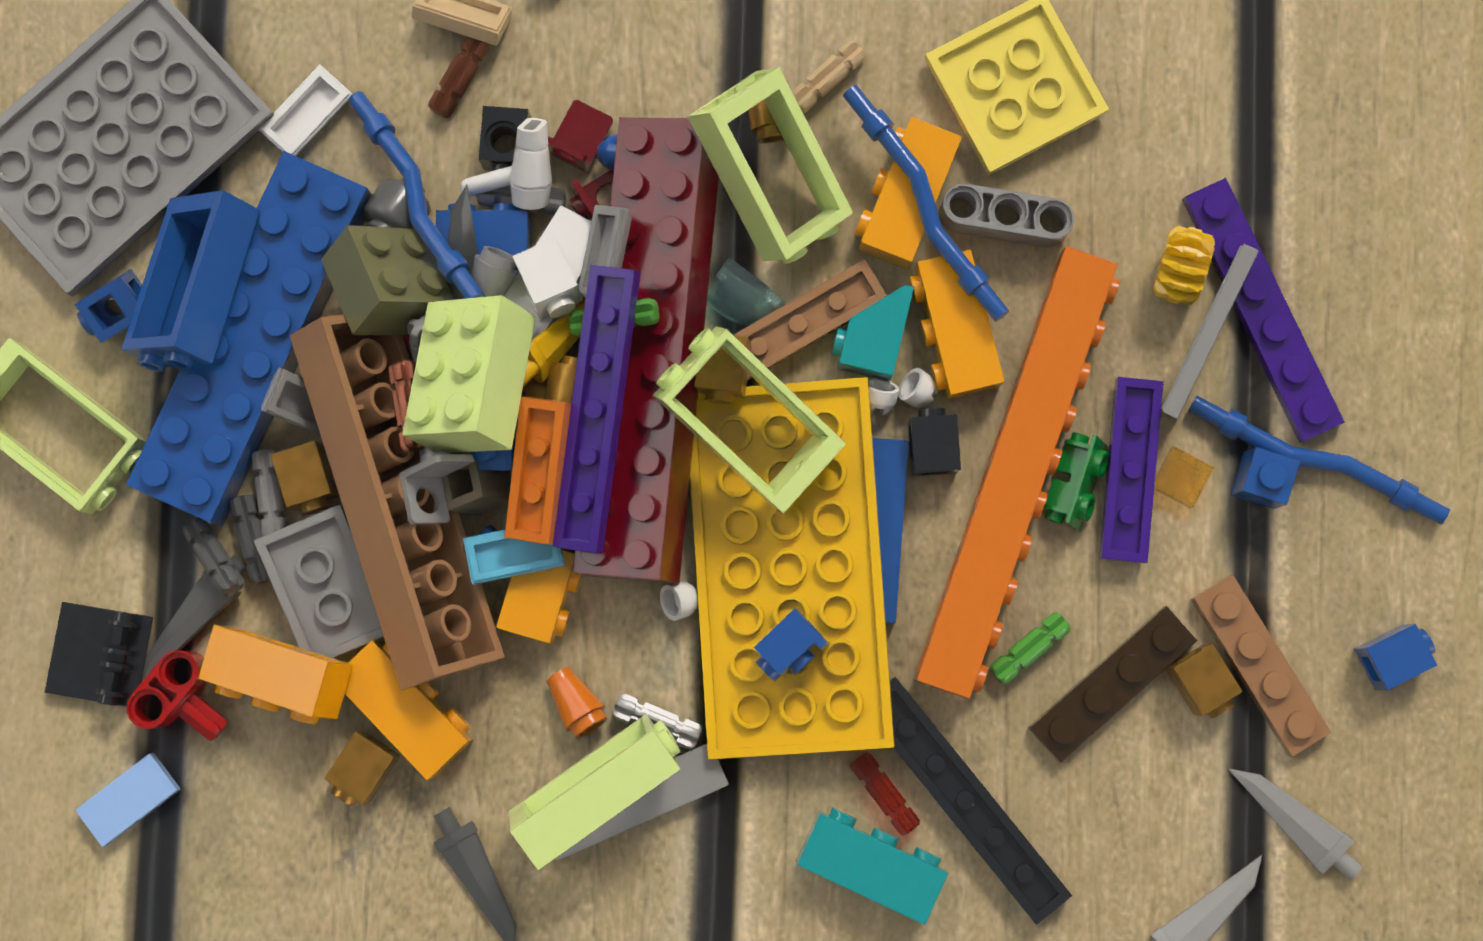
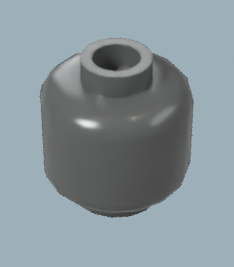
[363,178,431,229]

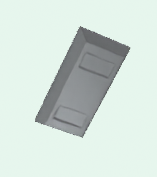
[578,205,632,297]
[261,367,321,436]

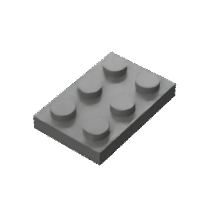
[254,504,384,658]

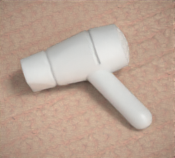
[460,118,552,210]

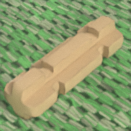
[792,40,866,114]

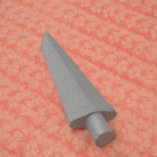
[1227,768,1362,880]
[1150,855,1262,941]

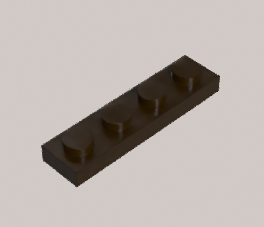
[1028,606,1198,763]

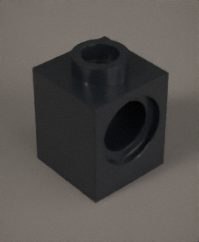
[478,106,532,172]
[908,408,961,476]

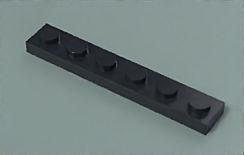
[890,677,1072,925]

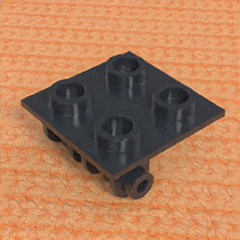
[44,602,153,706]

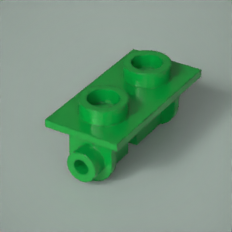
[1043,432,1109,532]

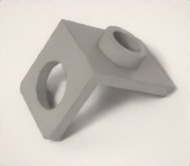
[399,451,474,525]

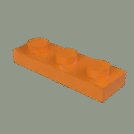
[505,397,571,545]

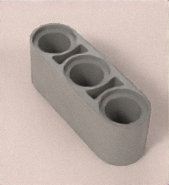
[939,184,1074,247]

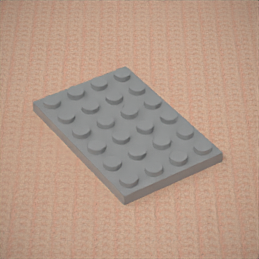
[0,0,274,297]

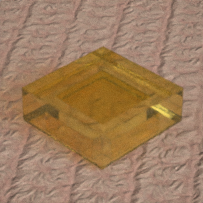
[1154,446,1214,508]

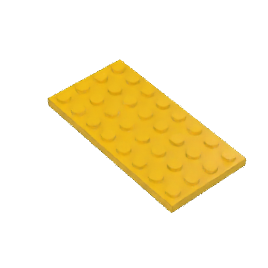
[690,377,895,759]

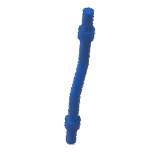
[843,85,1009,322]
[349,91,486,299]
[1188,395,1450,525]

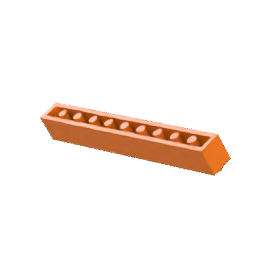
[913,246,1121,699]

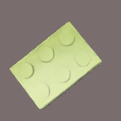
[402,295,536,453]

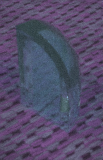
[707,258,786,325]

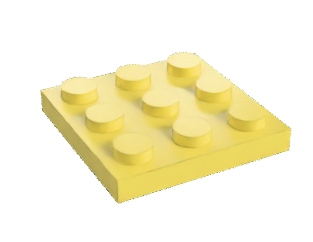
[924,0,1109,176]

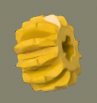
[1153,226,1215,306]

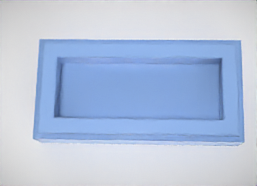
[75,753,181,847]

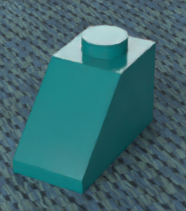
[831,285,914,381]

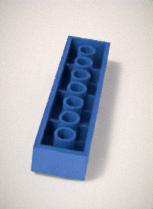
[126,151,372,526]

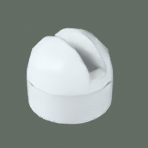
[898,368,938,408]
[868,378,900,416]
[660,582,698,621]

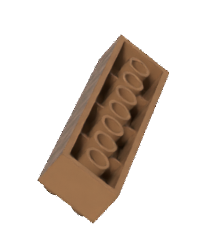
[289,314,505,690]

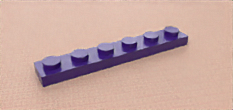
[1182,178,1345,443]
[553,265,641,554]

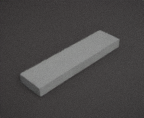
[1161,244,1259,419]
[558,744,729,860]

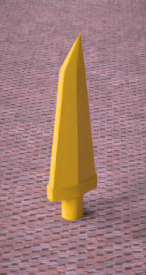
[523,297,586,387]

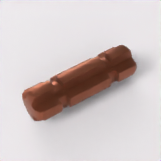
[428,36,489,118]
[389,360,425,452]

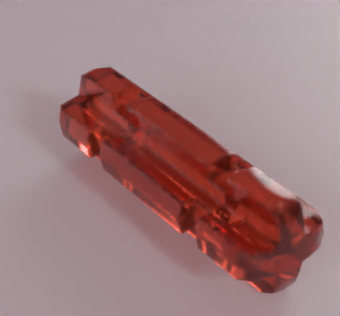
[850,752,920,836]

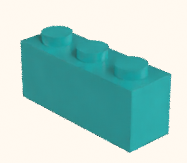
[796,807,949,925]

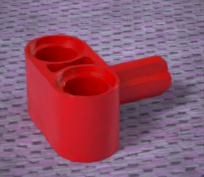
[127,650,228,741]

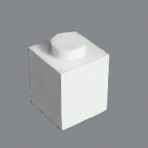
[513,237,583,320]

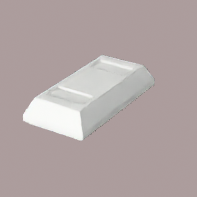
[258,64,352,156]

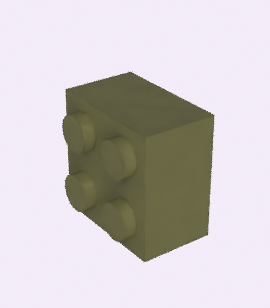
[321,225,454,335]

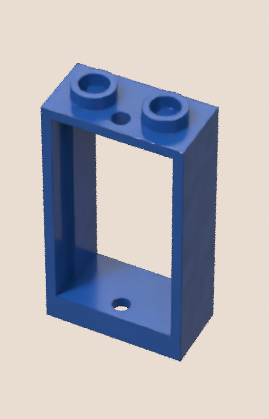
[121,190,260,372]

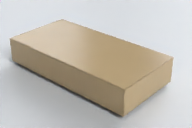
[411,0,513,46]

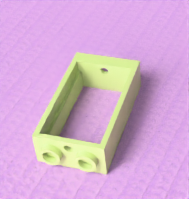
[687,67,853,264]
[653,326,846,514]
[0,338,146,515]
[509,714,681,870]

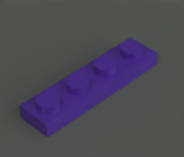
[1099,376,1164,564]

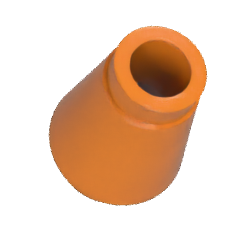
[546,667,607,739]

